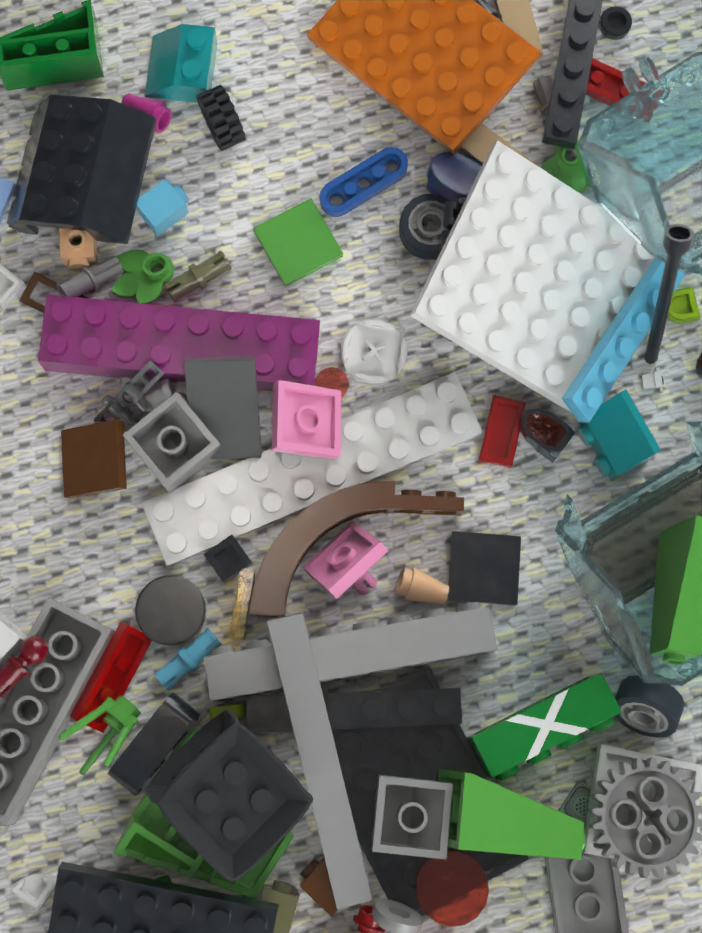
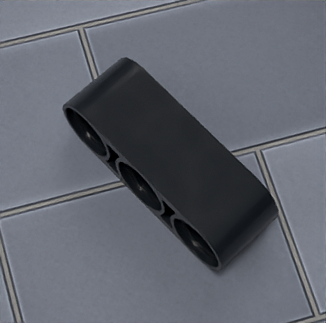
[108,692,201,796]

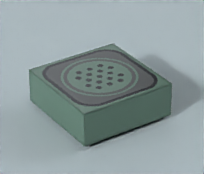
[558,781,591,830]

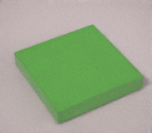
[253,198,343,287]

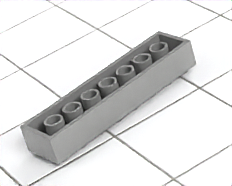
[204,602,498,702]

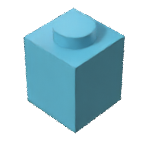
[136,178,189,237]

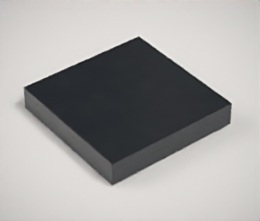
[447,531,521,606]

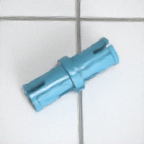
[154,627,222,691]

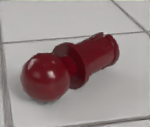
[0,636,49,698]

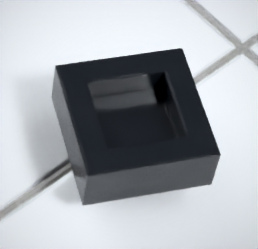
[204,534,253,584]

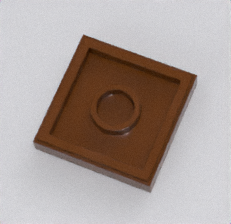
[61,419,127,498]

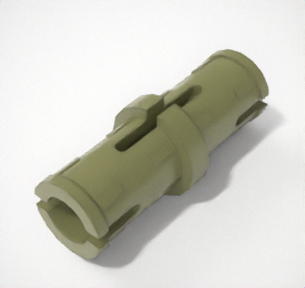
[163,250,232,303]

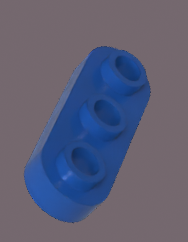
[320,147,408,217]

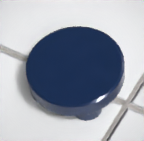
[426,152,483,200]

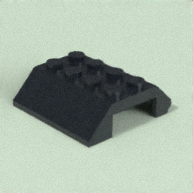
[7,95,157,244]

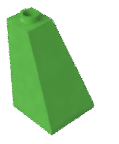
[649,515,702,665]
[438,769,586,860]

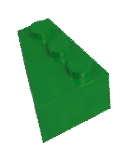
[0,0,104,91]

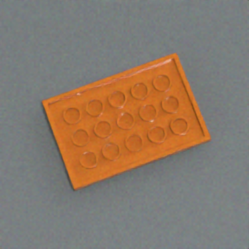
[307,0,540,155]

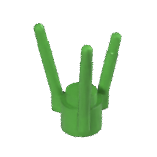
[59,695,141,775]

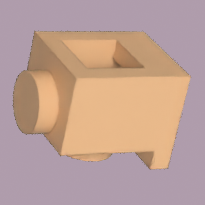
[59,228,97,270]

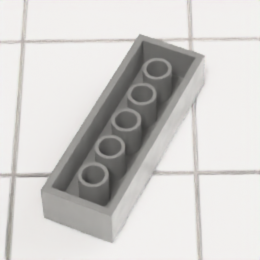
[0,597,115,826]

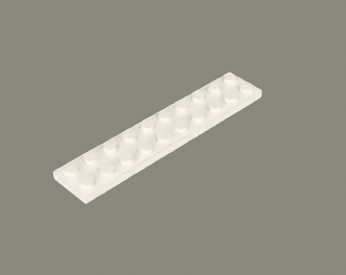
[141,372,483,567]

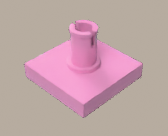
[271,380,341,460]
[302,521,388,599]

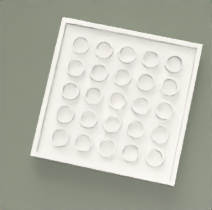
[410,141,661,413]

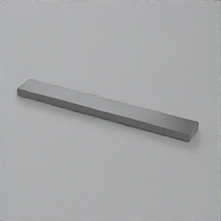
[267,612,373,909]

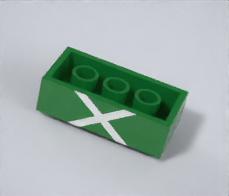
[466,672,622,781]

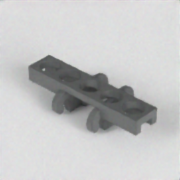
[93,360,164,426]

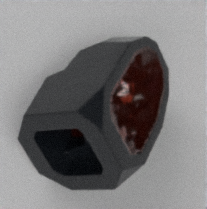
[520,408,576,463]

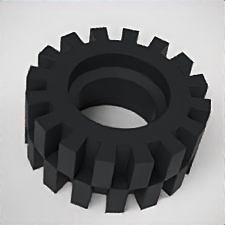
[196,84,246,151]

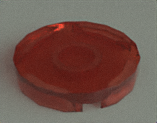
[416,850,489,927]

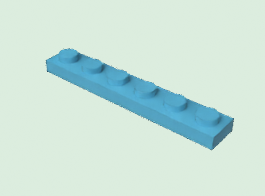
[561,251,685,422]

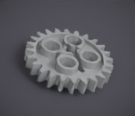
[588,757,702,879]

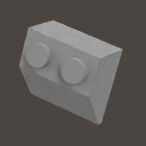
[123,391,221,493]
[371,775,453,859]

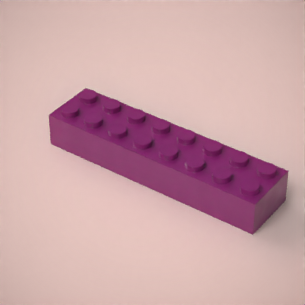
[38,295,320,391]

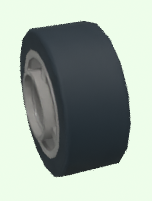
[399,194,450,260]
[614,675,685,738]

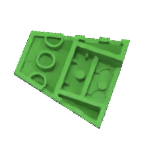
[113,728,294,898]

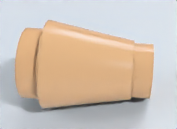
[395,567,449,605]

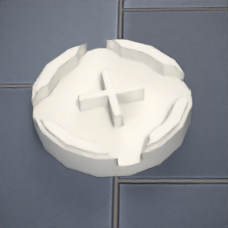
[341,319,407,385]

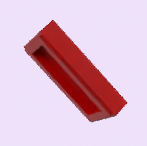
[478,395,526,468]

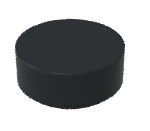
[599,6,632,40]

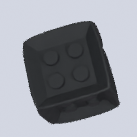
[145,710,313,883]

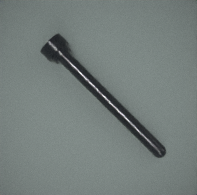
[644,224,694,364]

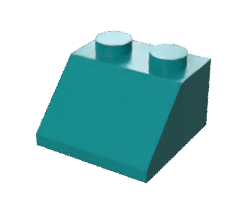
[145,24,218,103]
[578,389,661,481]

